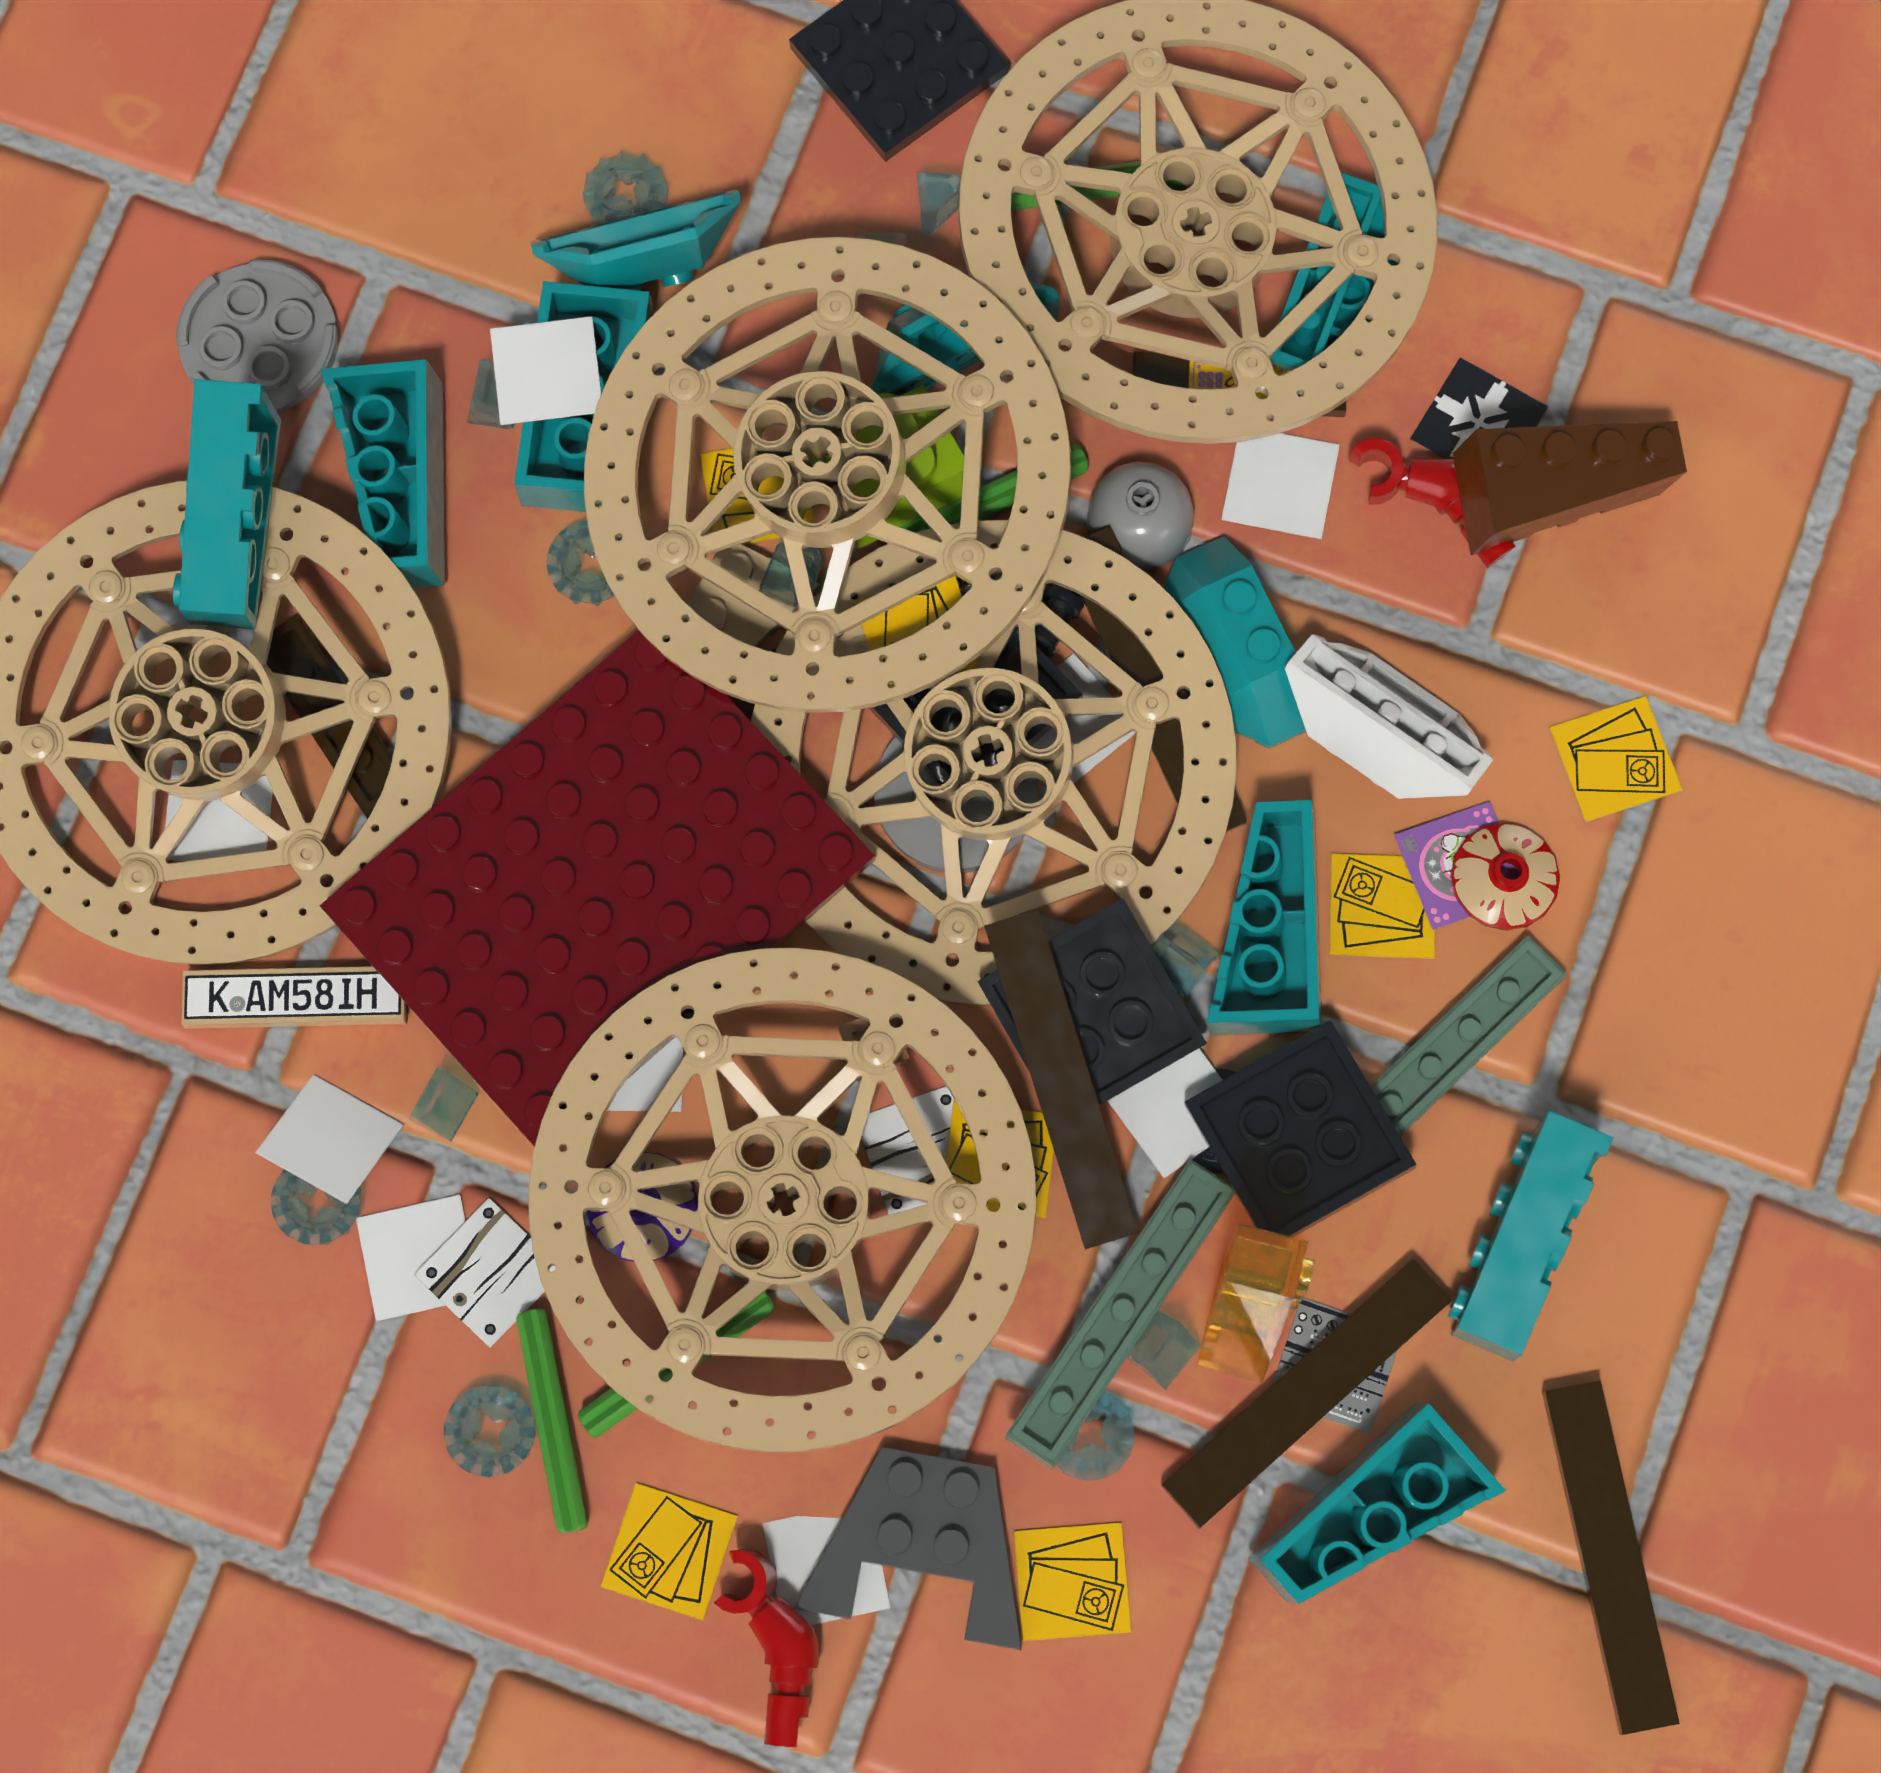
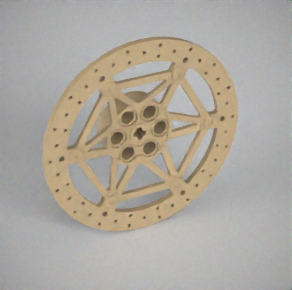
[958,0,1437,444]
[584,237,1071,713]
[0,481,452,965]
[751,520,1236,1006]
[529,948,1036,1453]

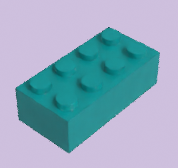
[514,281,654,512]

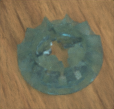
[582,150,667,224]
[547,521,624,606]
[271,1169,362,1245]
[444,1385,536,1478]
[1056,1392,1134,1481]

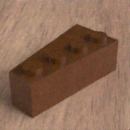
[1452,421,1687,556]

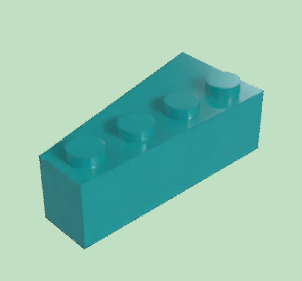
[1206,800,1322,1036]
[1248,1403,1506,1604]

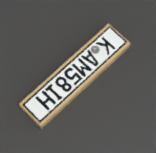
[181,966,407,1029]

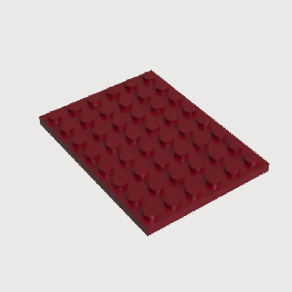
[320,630,875,1147]

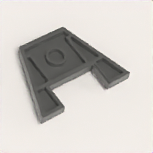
[794,1447,1021,1651]

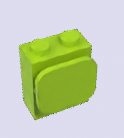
[810,385,964,548]

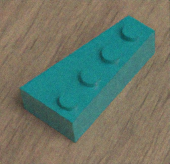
[321,359,445,588]
[173,379,281,629]
[1447,1110,1614,1362]

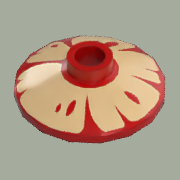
[1450,823,1560,931]

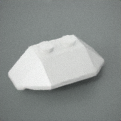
[1285,634,1494,799]

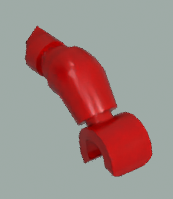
[1348,438,1516,569]
[714,1549,819,1747]

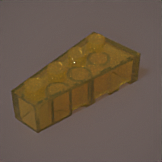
[1197,1223,1315,1383]

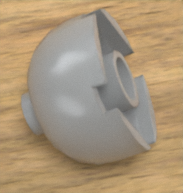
[1086,461,1195,573]

